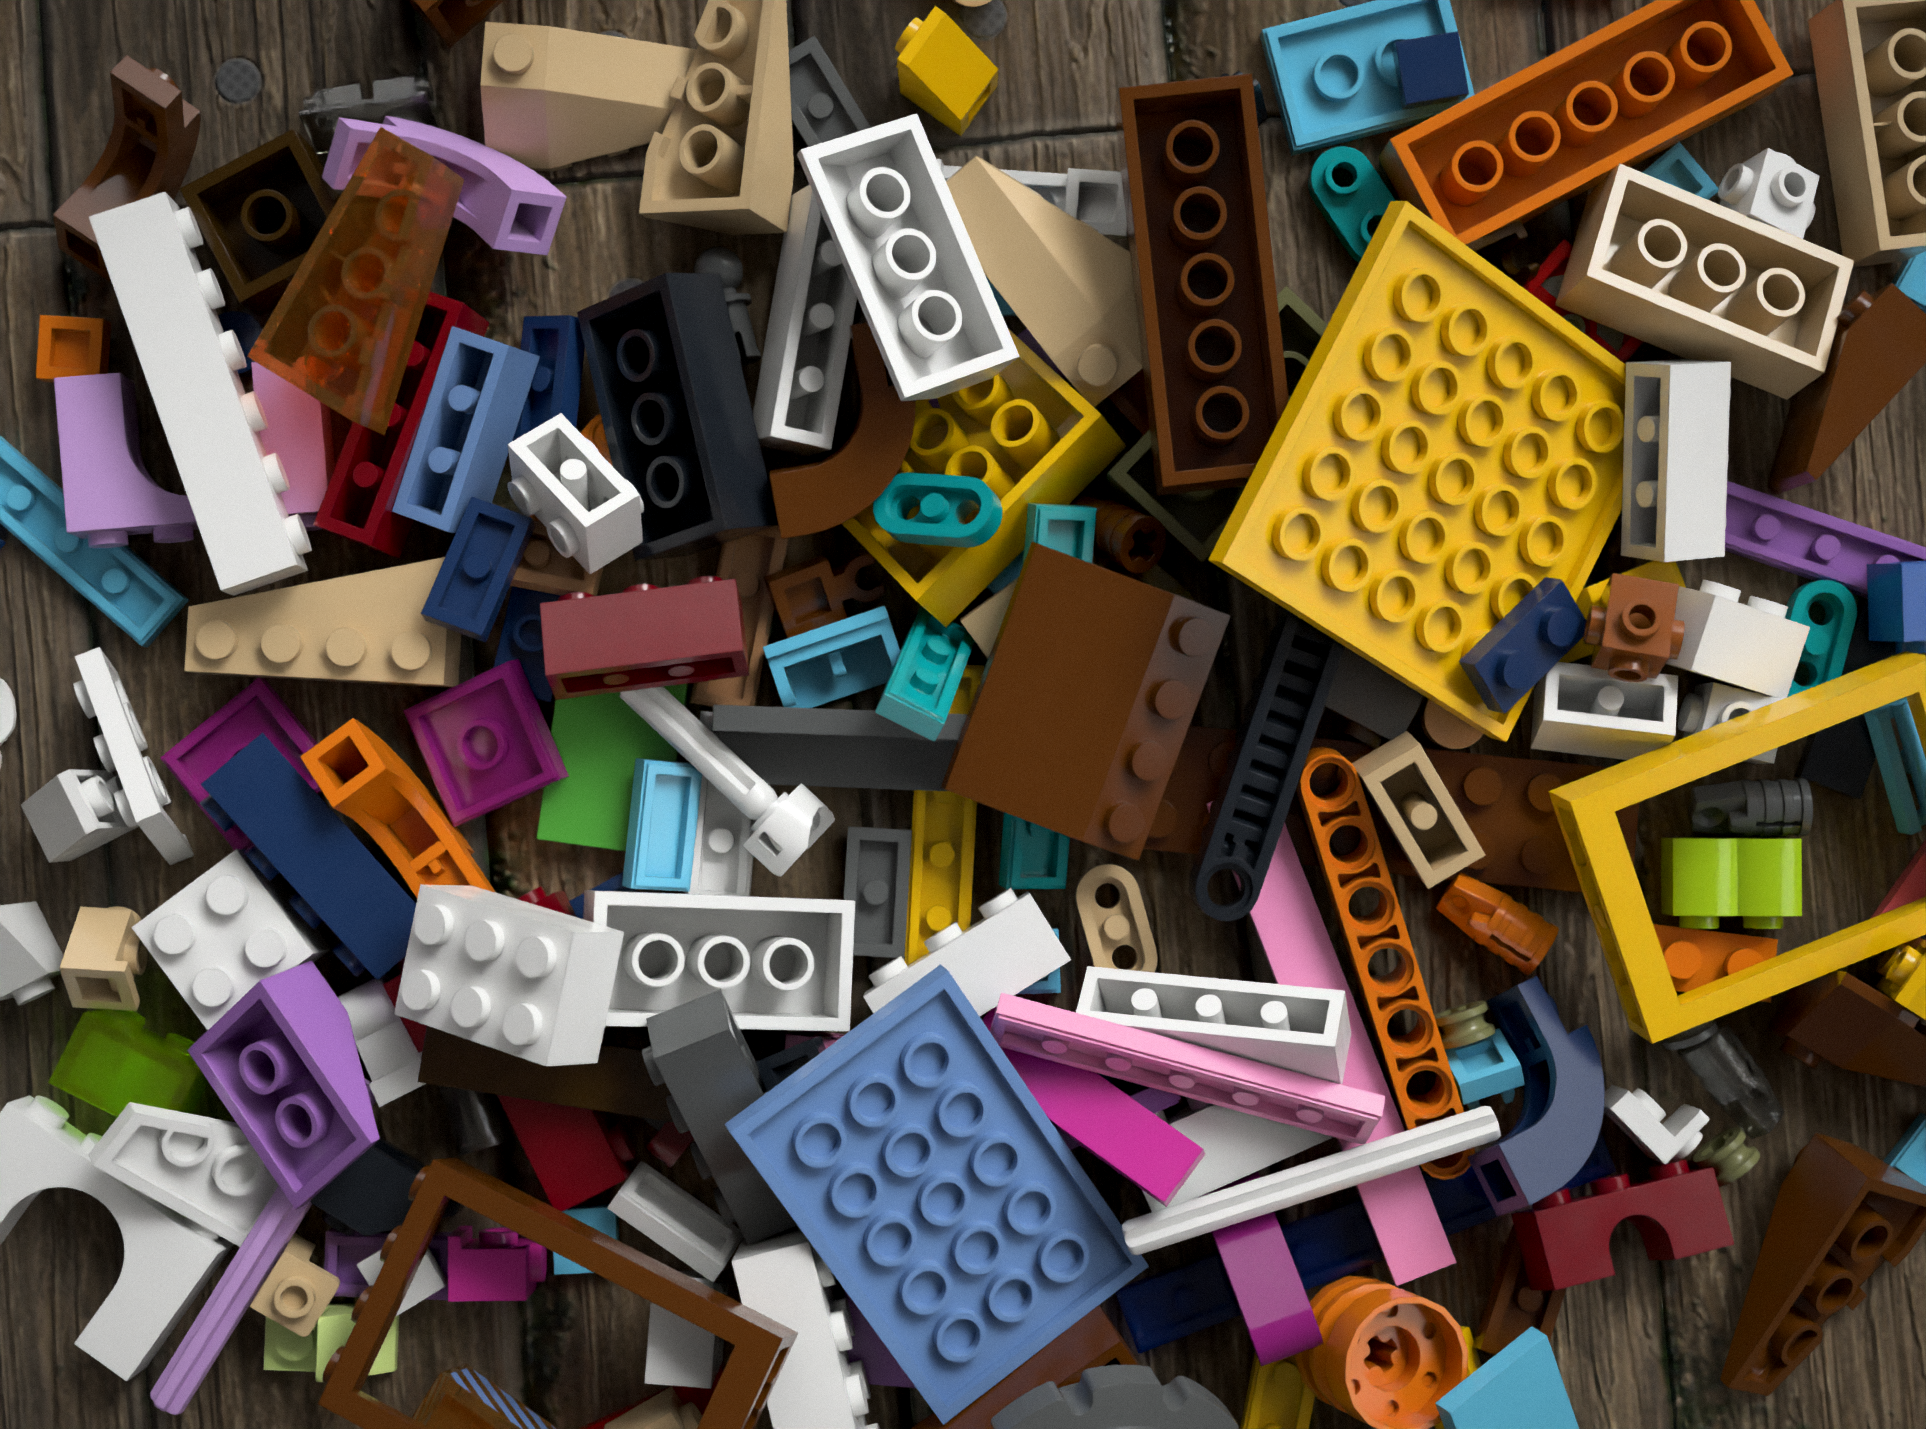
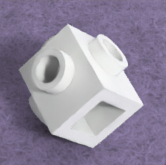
[1718,148,1820,239]

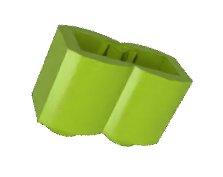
[1661,838,1802,929]

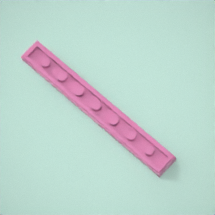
[1206,801,1457,1286]

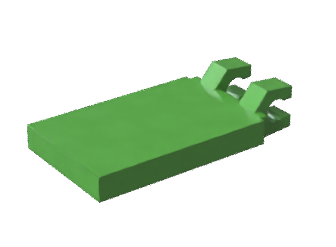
[537,683,689,851]

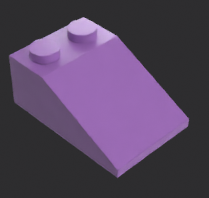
[187,960,380,1210]

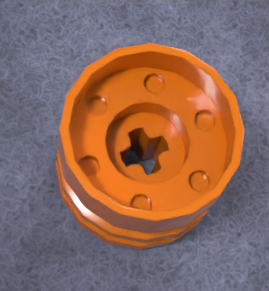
[1295,1276,1468,1429]

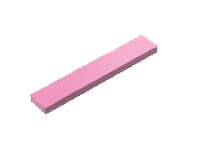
[990,993,1385,1144]

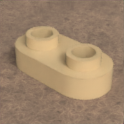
[1075,864,1158,972]

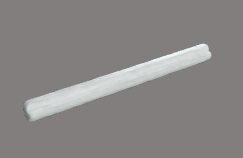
[1122,1106,1501,1255]

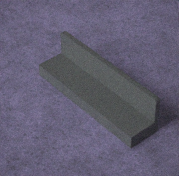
[712,705,968,791]

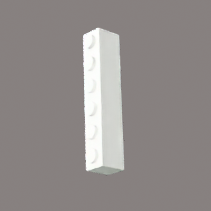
[89,192,312,596]

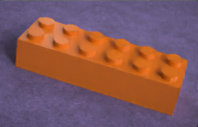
[1378,0,1794,245]

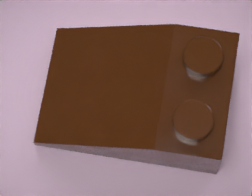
[1767,283,1926,495]

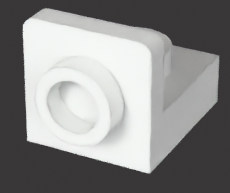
[1604,1085,1709,1165]

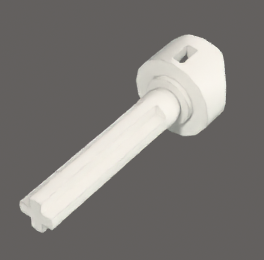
[619,687,835,877]

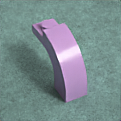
[322,116,567,255]

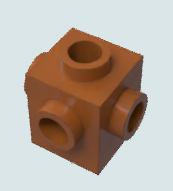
[1583,573,1685,682]

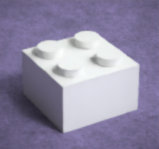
[131,848,331,1030]

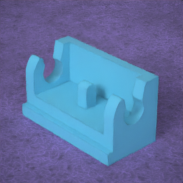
[763,606,900,708]

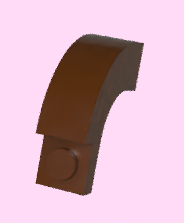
[53,55,201,282]
[770,322,916,539]

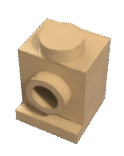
[59,906,148,1011]

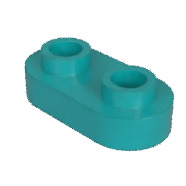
[1308,146,1396,263]
[873,472,1003,548]
[1785,580,1857,697]

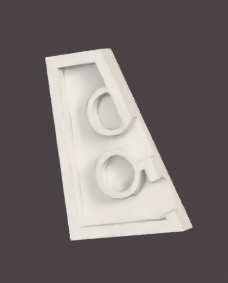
[73,647,194,865]
[88,1102,278,1247]

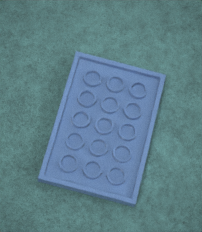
[725,964,1149,1425]

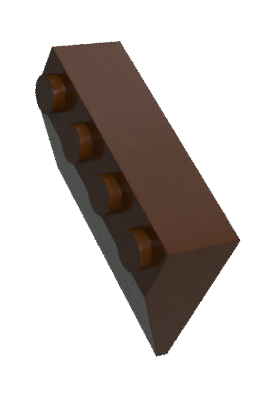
[941,542,1231,861]

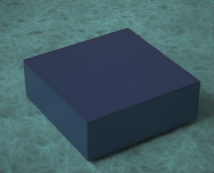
[1392,31,1469,110]

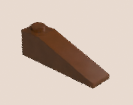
[1767,970,1926,1087]

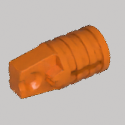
[1436,872,1559,975]

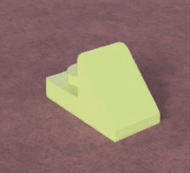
[263,1303,399,1382]

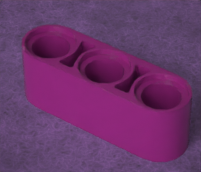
[1200,1171,1324,1367]

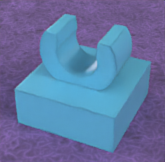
[1445,1028,1525,1110]

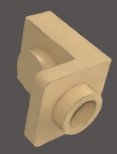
[250,1233,340,1337]

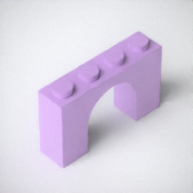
[54,357,335,548]

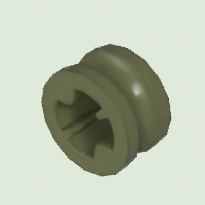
[1434,1000,1496,1049]
[1693,1126,1760,1187]

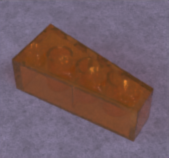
[247,127,464,435]

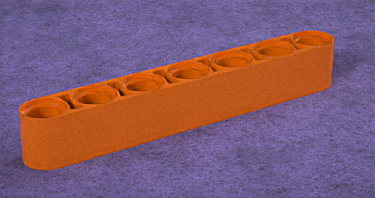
[1296,747,1475,1180]

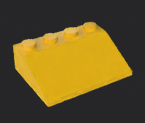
[841,328,1126,627]

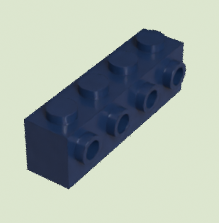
[199,732,416,980]

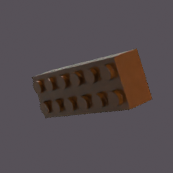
[1114,73,1289,495]

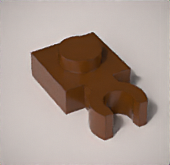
[763,549,885,639]

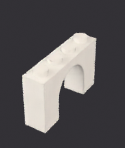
[0,1095,234,1381]

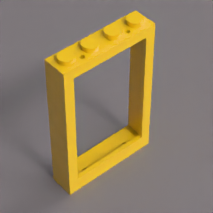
[1548,651,1926,1044]

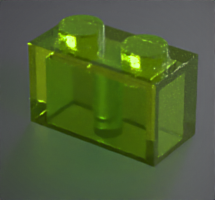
[48,1009,208,1117]

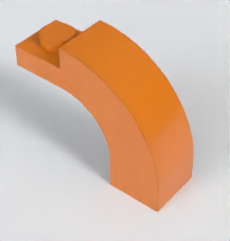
[300,718,496,898]

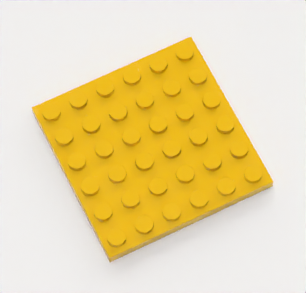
[1208,201,1626,742]

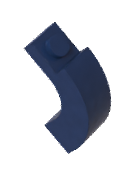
[1467,976,1605,1217]

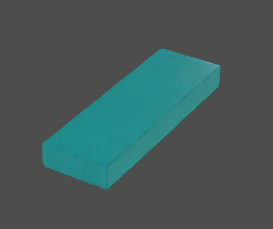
[875,607,975,742]

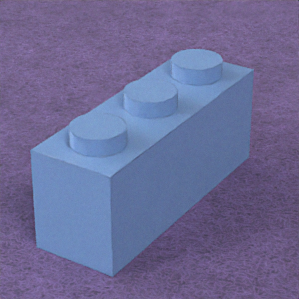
[392,326,540,533]

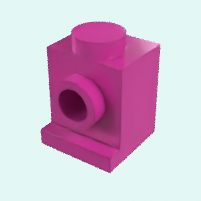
[447,1226,547,1302]

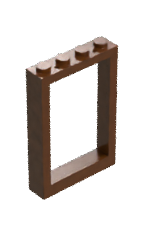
[318,1158,798,1429]

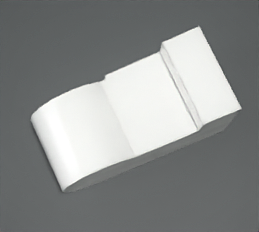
[338,974,426,1107]

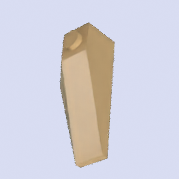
[639,0,794,235]
[480,22,697,172]
[946,155,1143,407]

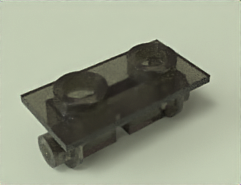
[299,73,440,154]

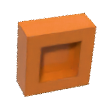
[36,315,111,383]

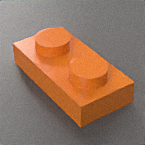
[1653,924,1778,1003]

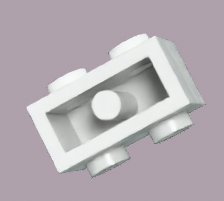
[507,413,644,574]

